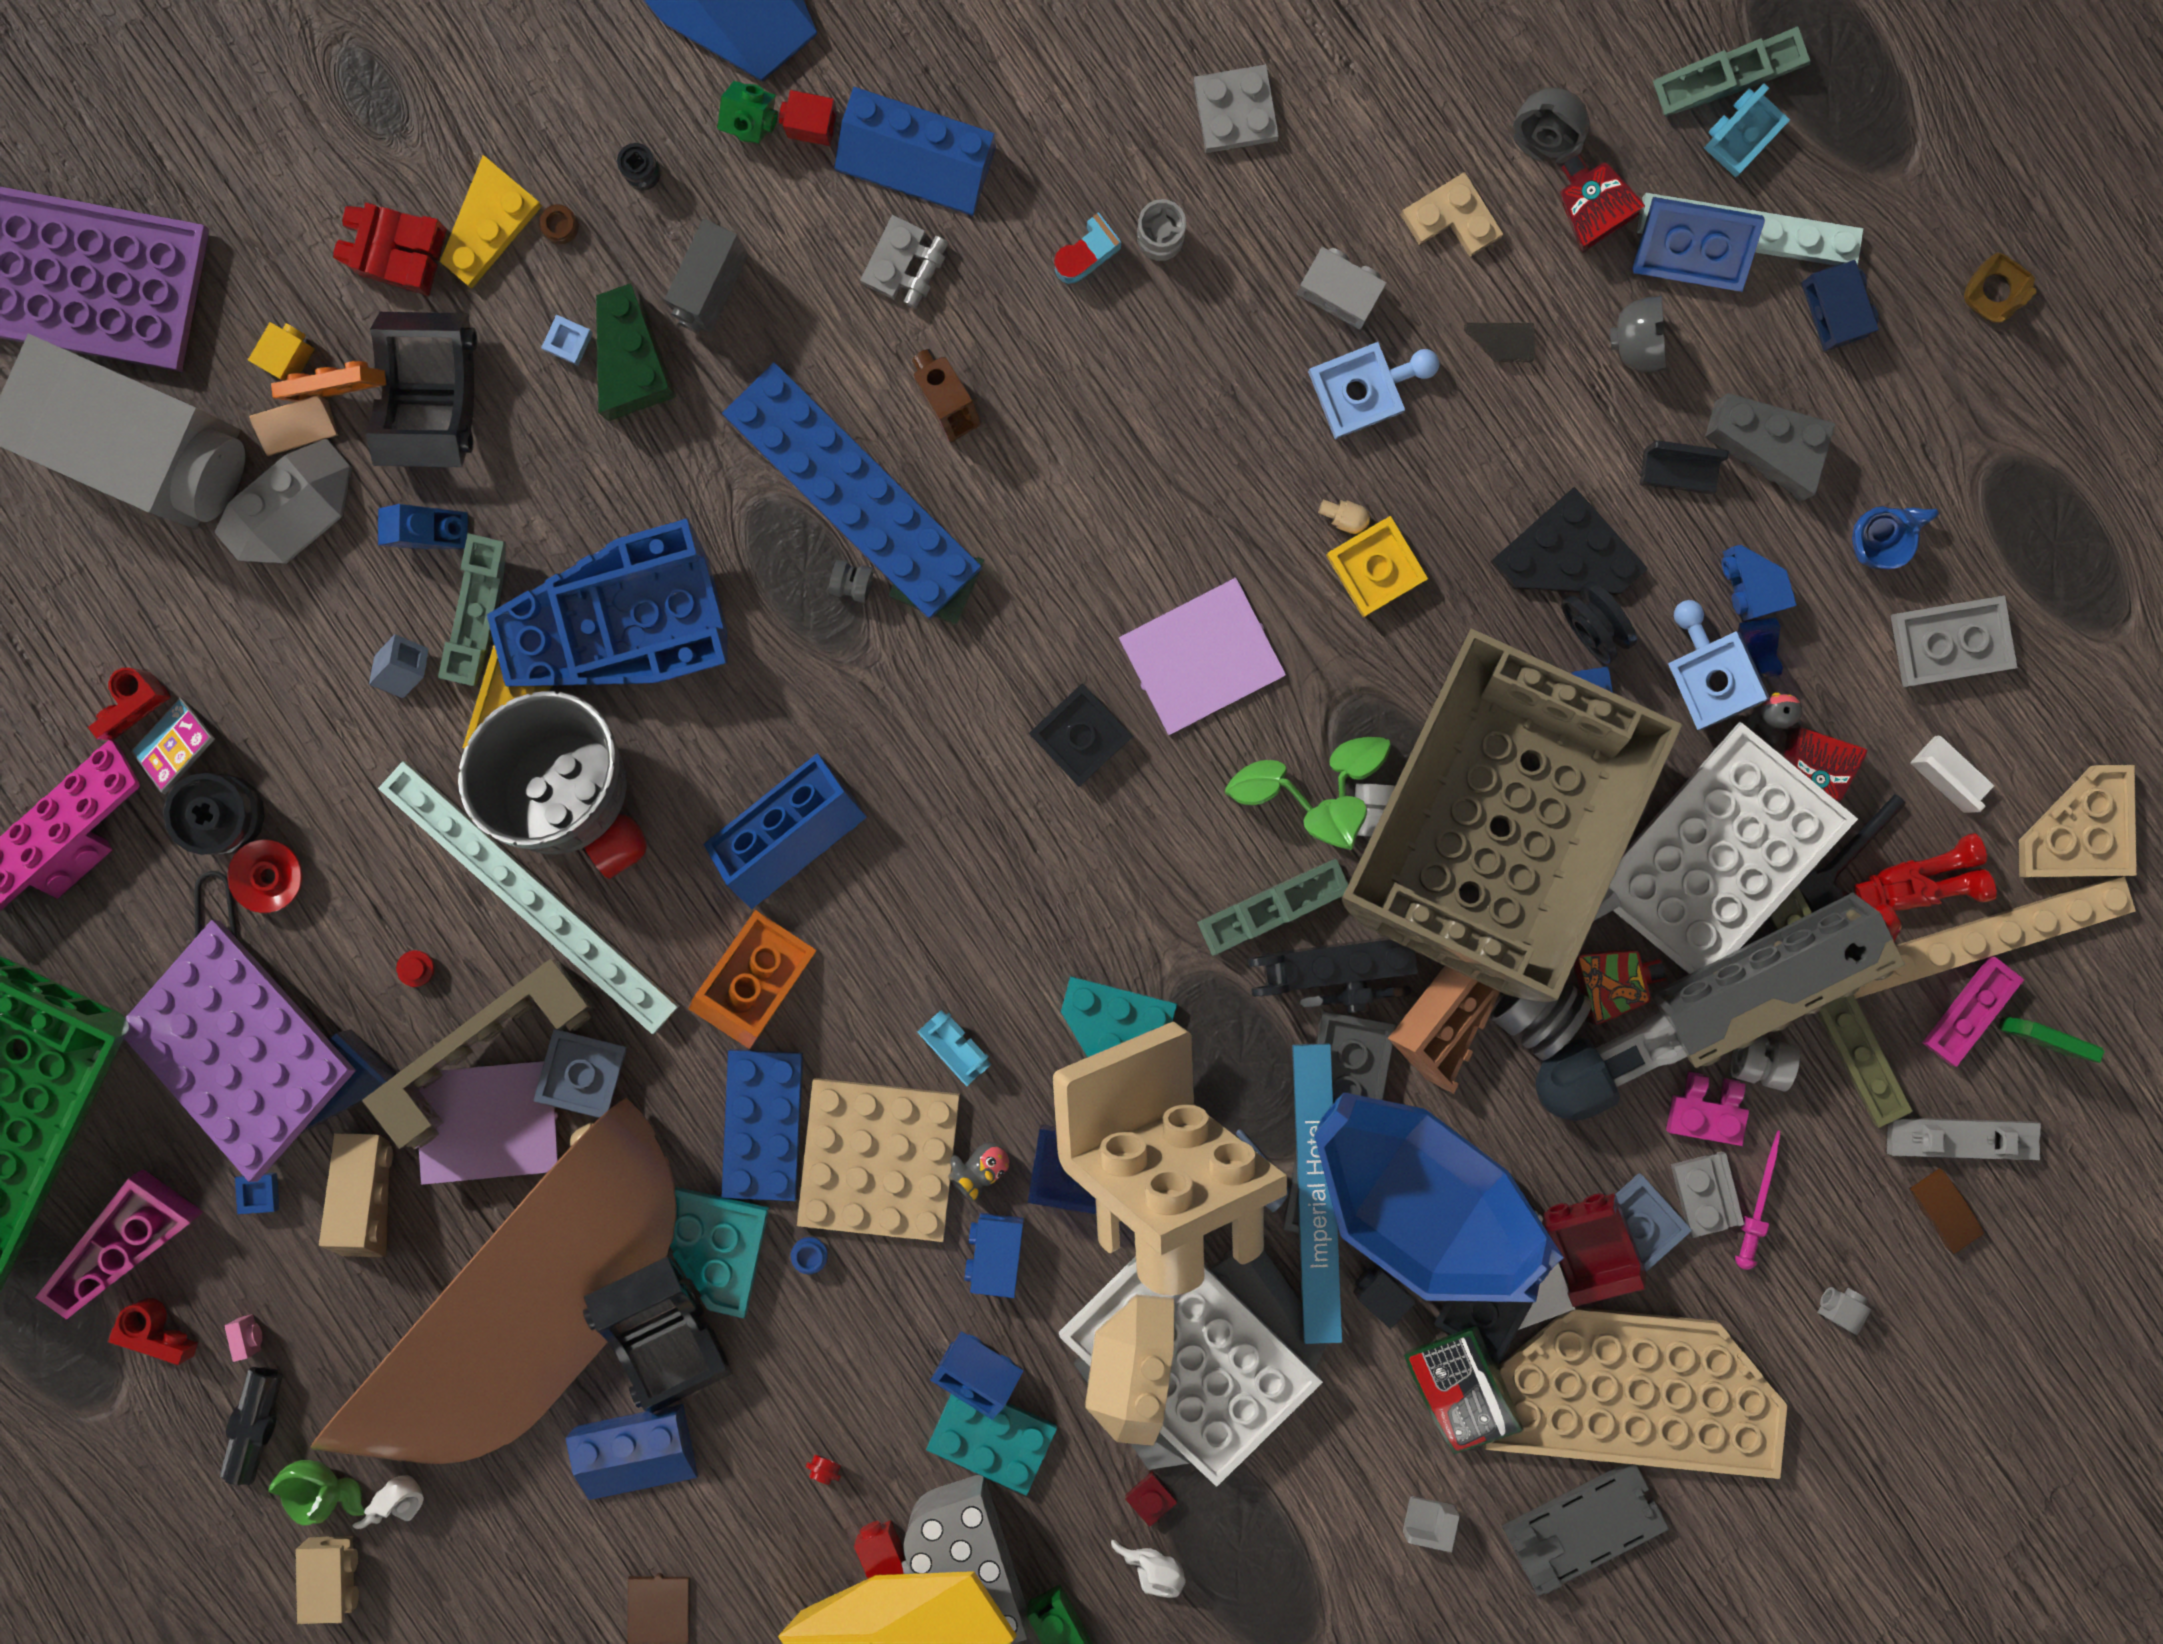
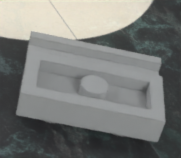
[1670,1151,1744,1238]

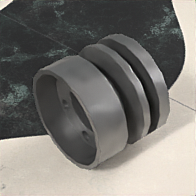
[1491,985,1592,1060]

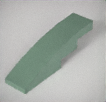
[1653,26,1810,116]
[1197,859,1348,956]

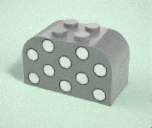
[902,1474,1028,1644]

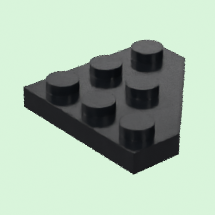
[1490,487,1648,595]

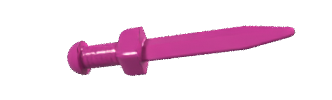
[1735,1130,1780,1270]

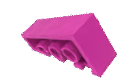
[35,1169,203,1319]

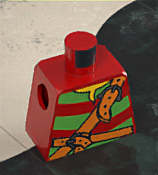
[1573,949,1666,1025]

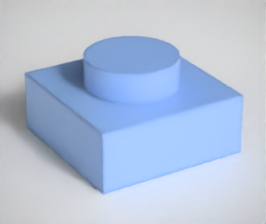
[541,314,593,366]

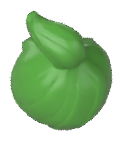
[268,1460,365,1526]

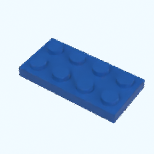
[722,1049,804,1201]

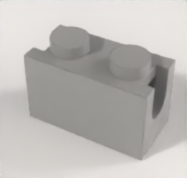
[1297,247,1387,330]

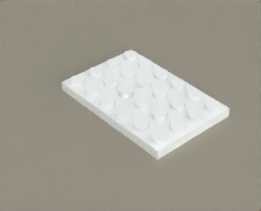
[1609,722,1858,974]
[1059,1256,1323,1487]

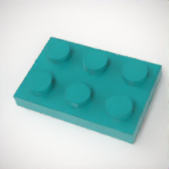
[926,1394,1057,1496]

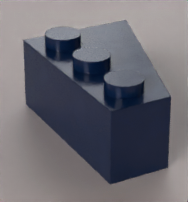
[300,1029,397,1134]

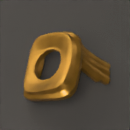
[1964,252,2036,323]

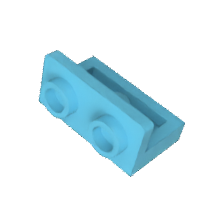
[1704,83,1790,178]

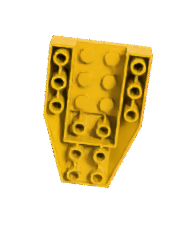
[778,1571,1017,1644]

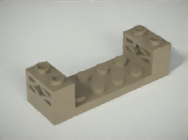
[362,959,595,1149]

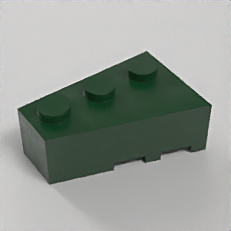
[596,283,677,421]

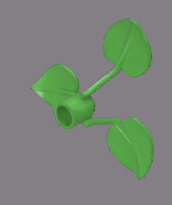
[1225,737,1391,850]

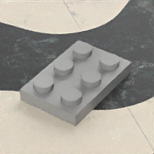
[1891,595,2018,687]

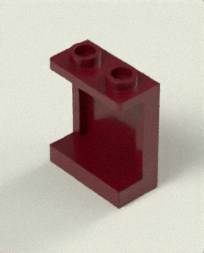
[1542,1193,1646,1307]

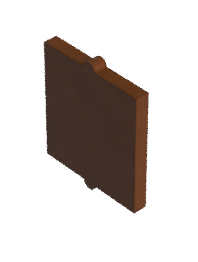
[627,1573,690,1644]

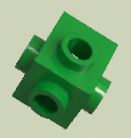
[717,80,778,144]

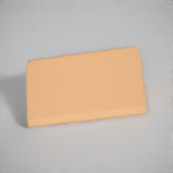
[249,396,338,456]

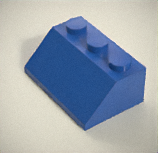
[565,1404,698,1500]

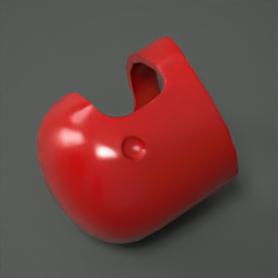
[584,814,647,879]

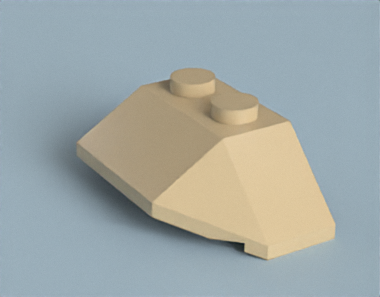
[1085,1294,1174,1446]

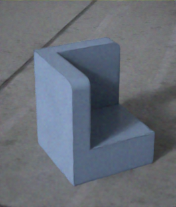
[369,634,429,698]

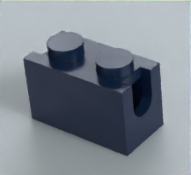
[1801,259,1879,352]

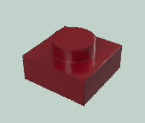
[1125,1471,1177,1527]

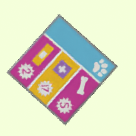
[131,697,215,794]

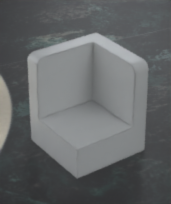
[1403,1496,1460,1553]

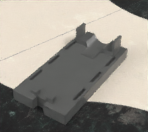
[1502,1464,1669,1596]

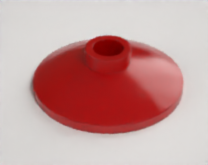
[227,839,303,913]

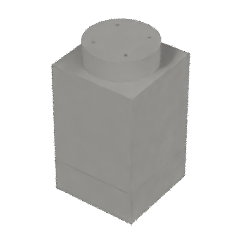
[0,333,245,529]

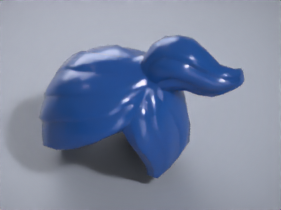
[1852,506,1939,570]

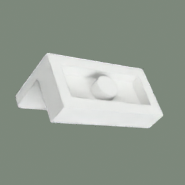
[1910,736,1994,813]

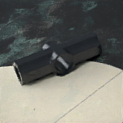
[219,1367,283,1485]

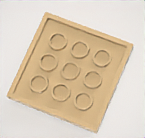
[797,1078,960,1242]

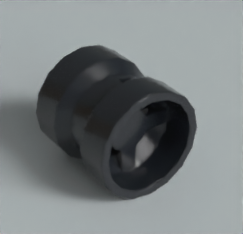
[617,143,661,191]

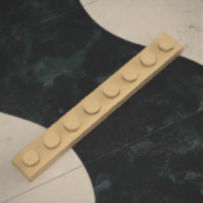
[1853,876,2136,999]

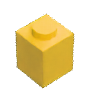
[248,322,315,381]

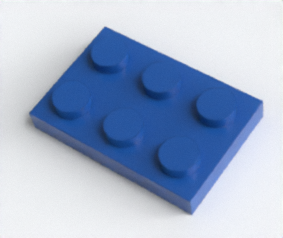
[1632,197,1765,292]

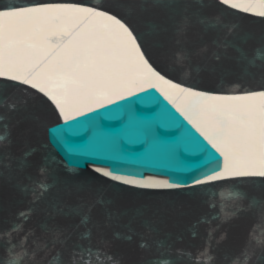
[1061,976,1177,1057]
[670,1186,769,1318]

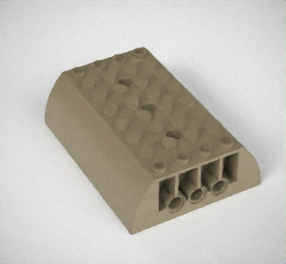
[1342,628,1682,1002]

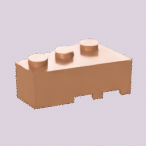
[1388,966,1500,1094]

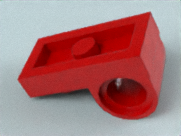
[88,667,171,740]
[108,1298,198,1365]

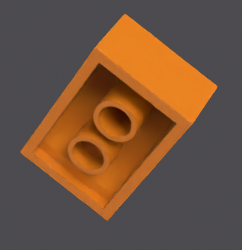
[688,910,817,1049]

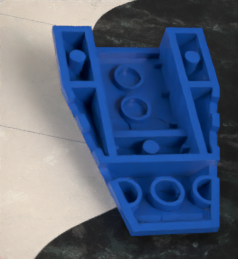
[487,518,728,687]

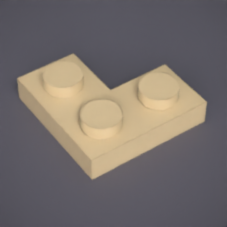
[1400,172,1503,257]

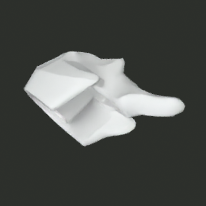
[352,1475,424,1529]
[1111,1540,1186,1598]

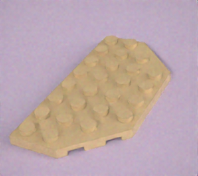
[1483,1307,1787,1479]

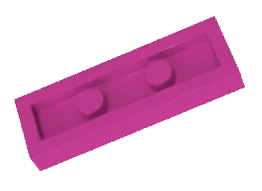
[1922,956,2024,1067]

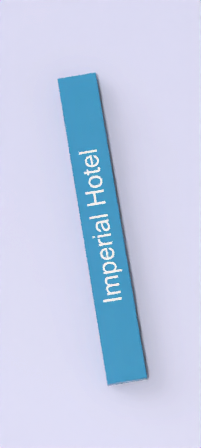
[1292,1043,1342,1344]

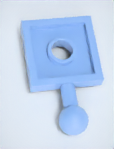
[1308,342,1440,440]
[1668,600,1770,731]

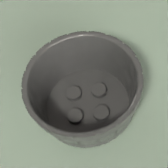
[458,691,627,855]

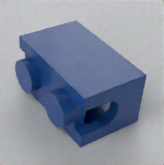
[964,1213,1024,1298]
[930,1331,1023,1420]

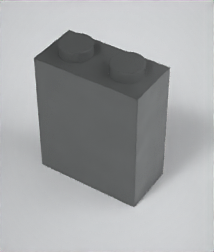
[664,218,749,333]

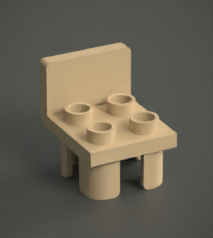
[1053,1022,1287,1295]

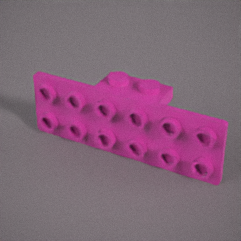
[0,739,140,911]

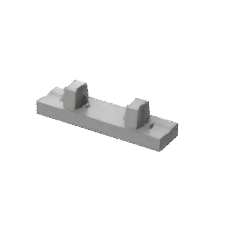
[1887,1117,2041,1160]

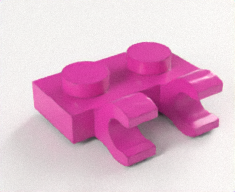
[1666,1071,1749,1146]

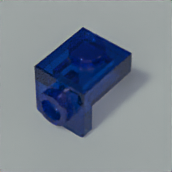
[1738,617,1783,678]

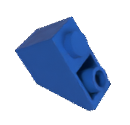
[378,504,468,549]
[1722,545,1797,621]

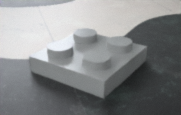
[1193,64,1279,153]

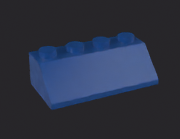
[834,87,996,216]
[703,753,867,909]

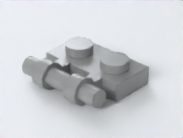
[860,215,948,309]

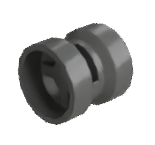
[829,559,874,603]

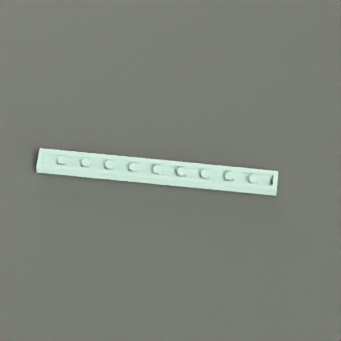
[378,761,680,1034]

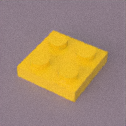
[1326,516,1428,618]

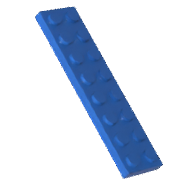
[722,363,982,620]

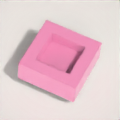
[225,1314,262,1362]

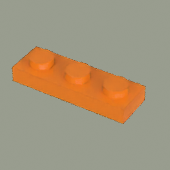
[271,361,386,402]

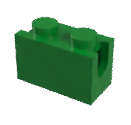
[1027,1584,1093,1644]

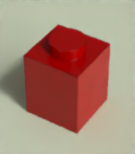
[779,90,838,146]
[854,1520,906,1579]

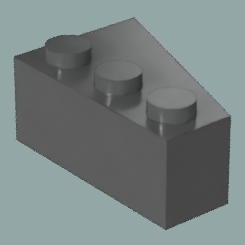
[1705,393,1835,502]

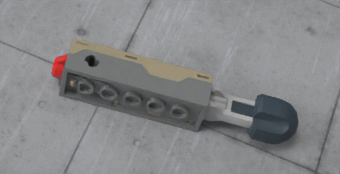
[1536,893,1905,1121]

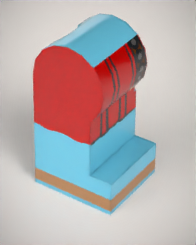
[1054,212,1121,284]

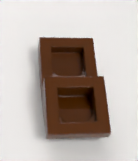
[1909,1168,1984,1254]

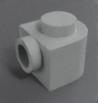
[1817,1287,1872,1336]

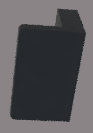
[1640,440,1729,495]

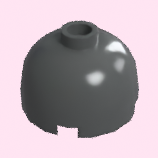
[1513,88,1590,163]
[1610,296,1666,372]

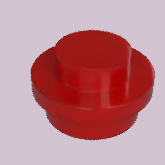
[396,950,435,987]
[805,1454,842,1485]

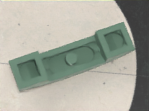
[438,533,506,686]

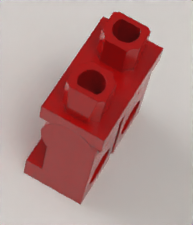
[333,202,447,296]

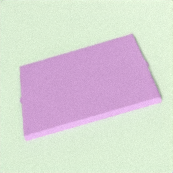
[1119,578,1286,736]
[418,1061,558,1185]

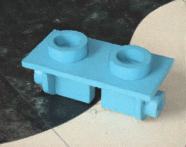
[917,1010,991,1087]

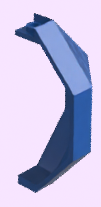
[1314,1092,1564,1302]

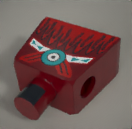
[1560,155,1645,253]
[1784,727,1868,803]

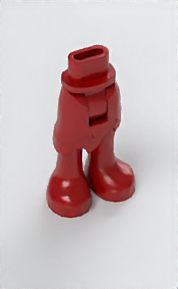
[1854,833,1997,911]

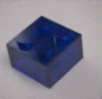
[1028,1124,1096,1214]

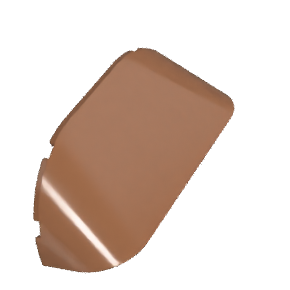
[310,1098,677,1464]

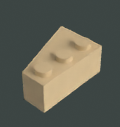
[319,1133,393,1257]

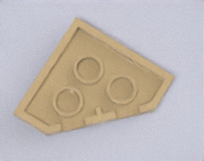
[2019,765,2137,877]

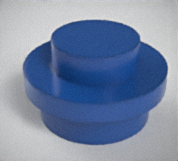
[791,1237,828,1275]

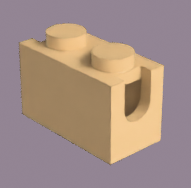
[296,1536,359,1624]

